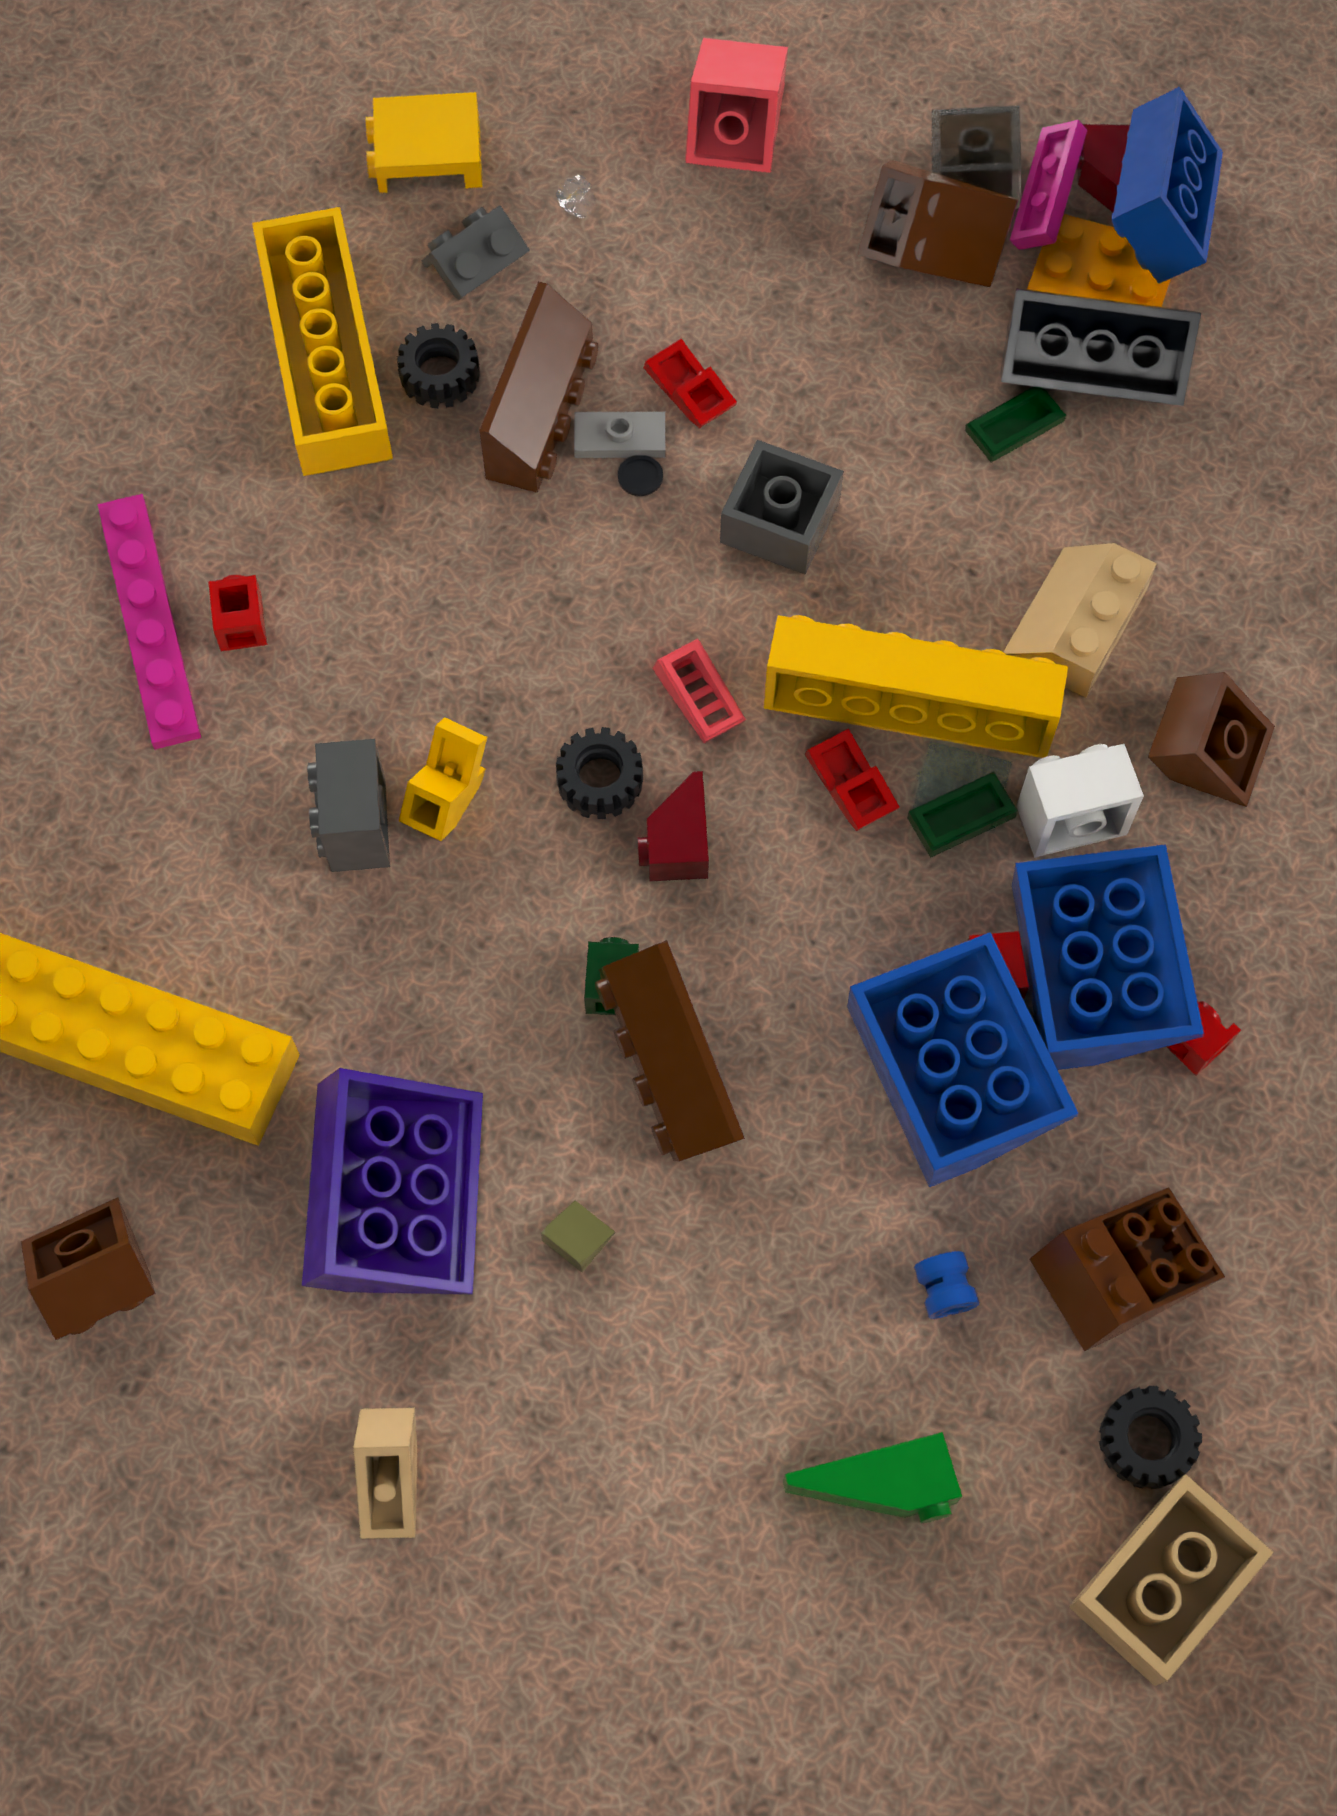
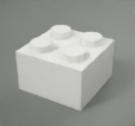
[1016,744,1144,858]

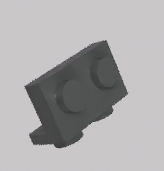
[422,205,530,300]

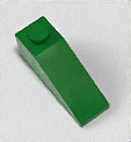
[783,1432,962,1523]

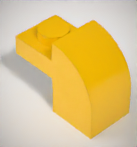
[399,717,488,841]

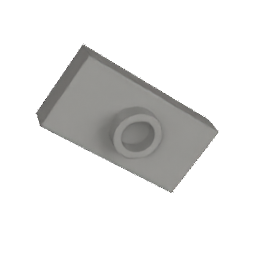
[574,412,665,458]

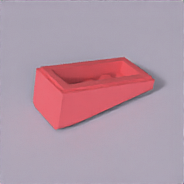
[653,639,746,743]

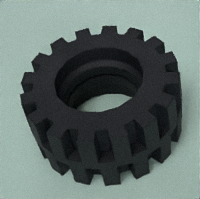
[397,323,480,409]
[556,727,643,819]
[1099,1386,1202,1489]

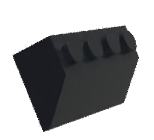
[1000,288,1201,406]

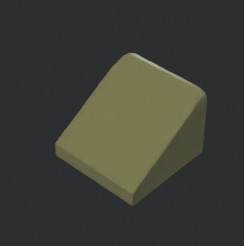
[541,1200,615,1272]

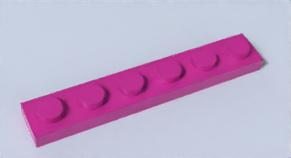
[97,493,202,750]

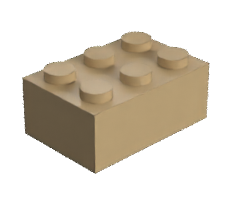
[1069,1474,1274,1686]

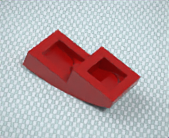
[643,338,737,428]
[804,728,900,831]

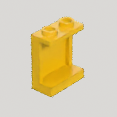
[366,92,483,193]

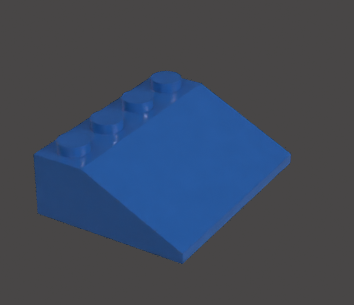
[1012,844,1204,1070]
[847,932,1078,1187]

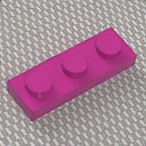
[1010,120,1087,250]

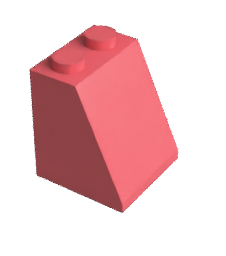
[685,38,788,173]

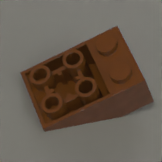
[857,160,1019,287]
[1029,1187,1225,1352]

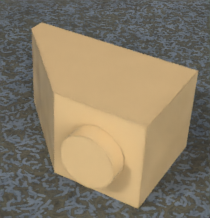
[354,1408,417,1539]

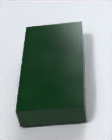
[965,386,1066,463]
[907,771,1018,858]

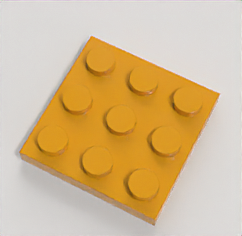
[1027,214,1171,307]

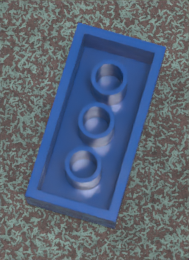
[1112,86,1223,284]

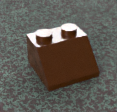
[1148,672,1275,807]
[21,1197,155,1340]

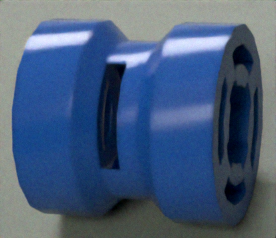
[914,1251,980,1319]

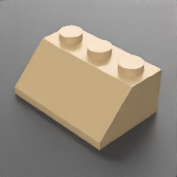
[1003,543,1157,698]

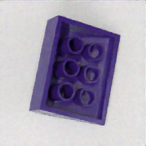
[302,1068,483,1295]

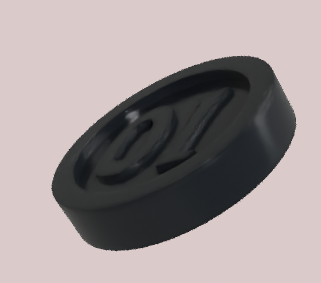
[618,455,663,496]

